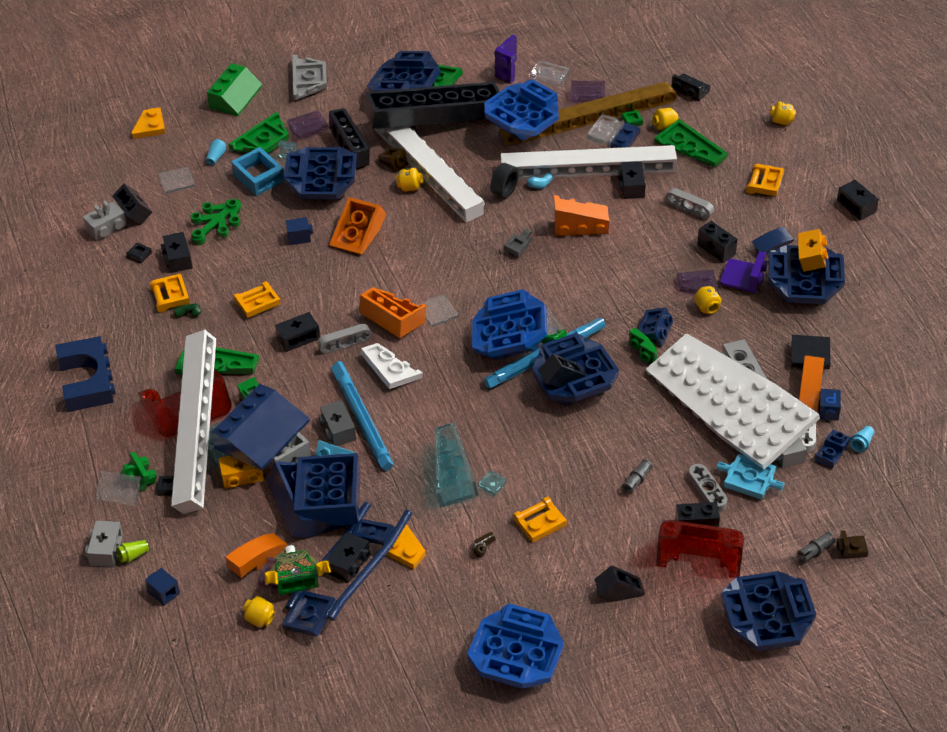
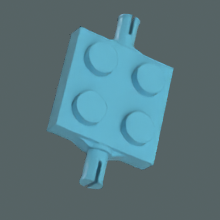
[716,454,784,500]

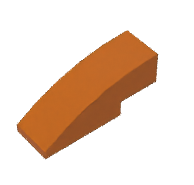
[799,356,824,412]
[226,533,288,578]

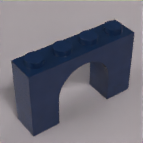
[55,336,116,412]

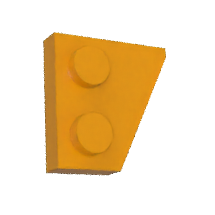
[132,107,165,139]
[380,524,426,569]

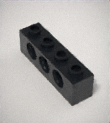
[329,108,370,168]

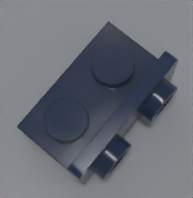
[638,308,673,346]

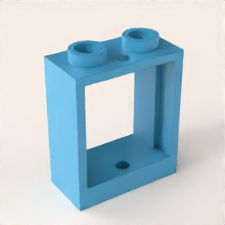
[231,147,284,196]

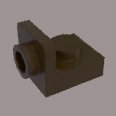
[378,147,408,172]
[836,530,869,559]

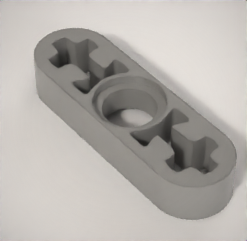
[665,188,714,219]
[317,324,372,354]
[689,464,727,512]

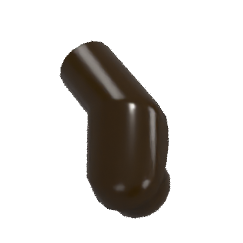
[473,532,496,557]

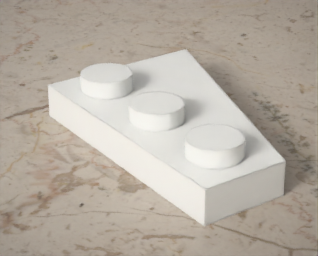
[361,343,423,389]

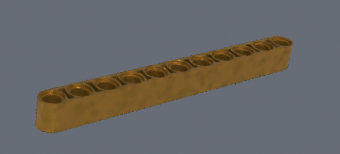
[500,82,677,146]

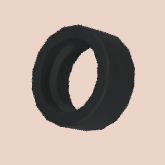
[490,163,519,198]

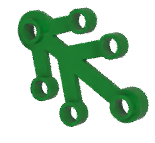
[190,199,242,245]

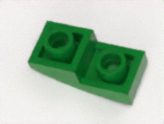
[629,328,657,364]

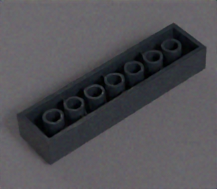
[363,82,500,129]

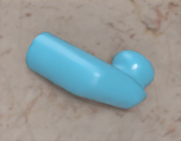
[527,173,553,189]

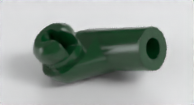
[173,303,202,318]

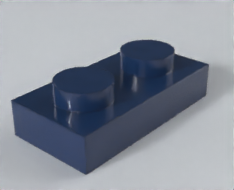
[610,123,641,148]

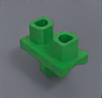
[120,452,157,491]

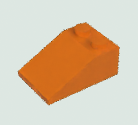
[329,197,386,255]

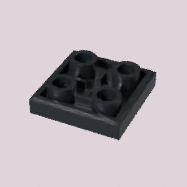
[791,335,831,369]

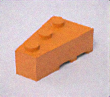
[554,195,609,236]
[359,287,427,338]

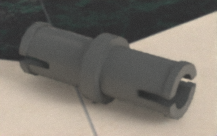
[622,459,653,494]
[797,531,836,563]

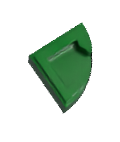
[541,330,567,344]

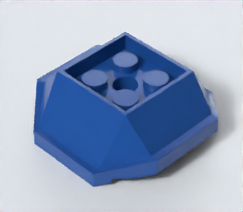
[485,79,559,141]
[472,289,547,360]
[467,603,564,689]

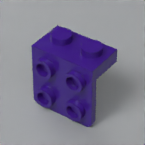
[494,35,517,84]
[720,251,768,293]

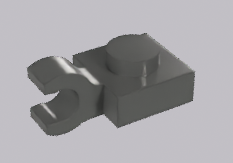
[504,229,532,257]

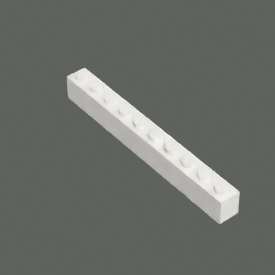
[374,126,485,223]
[501,145,677,180]
[171,330,216,514]

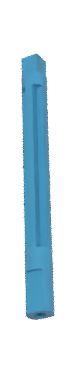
[483,318,606,388]
[331,361,394,471]

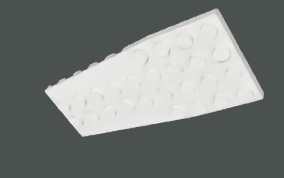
[646,334,820,470]

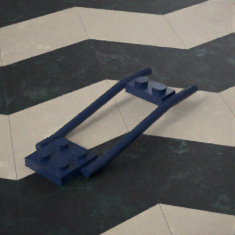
[281,502,413,637]

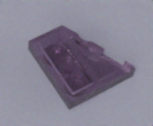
[677,270,720,296]

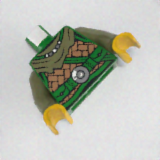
[265,545,331,595]

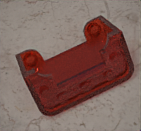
[138,369,232,438]
[656,520,744,578]

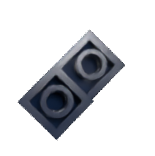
[751,227,794,255]
[814,430,851,469]

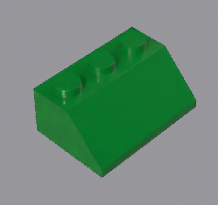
[207,63,262,116]

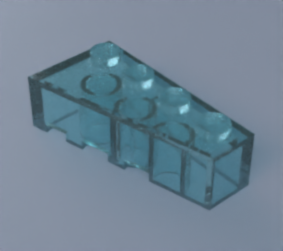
[435,422,479,508]

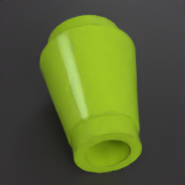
[116,540,149,563]

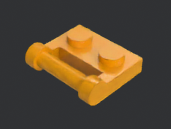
[745,164,784,197]
[149,274,190,313]
[233,281,281,318]
[512,496,567,543]

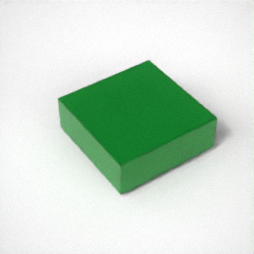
[622,110,643,126]

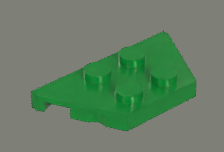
[229,112,289,154]

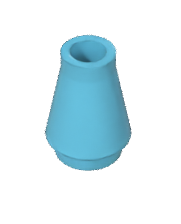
[206,139,226,165]
[850,426,874,452]

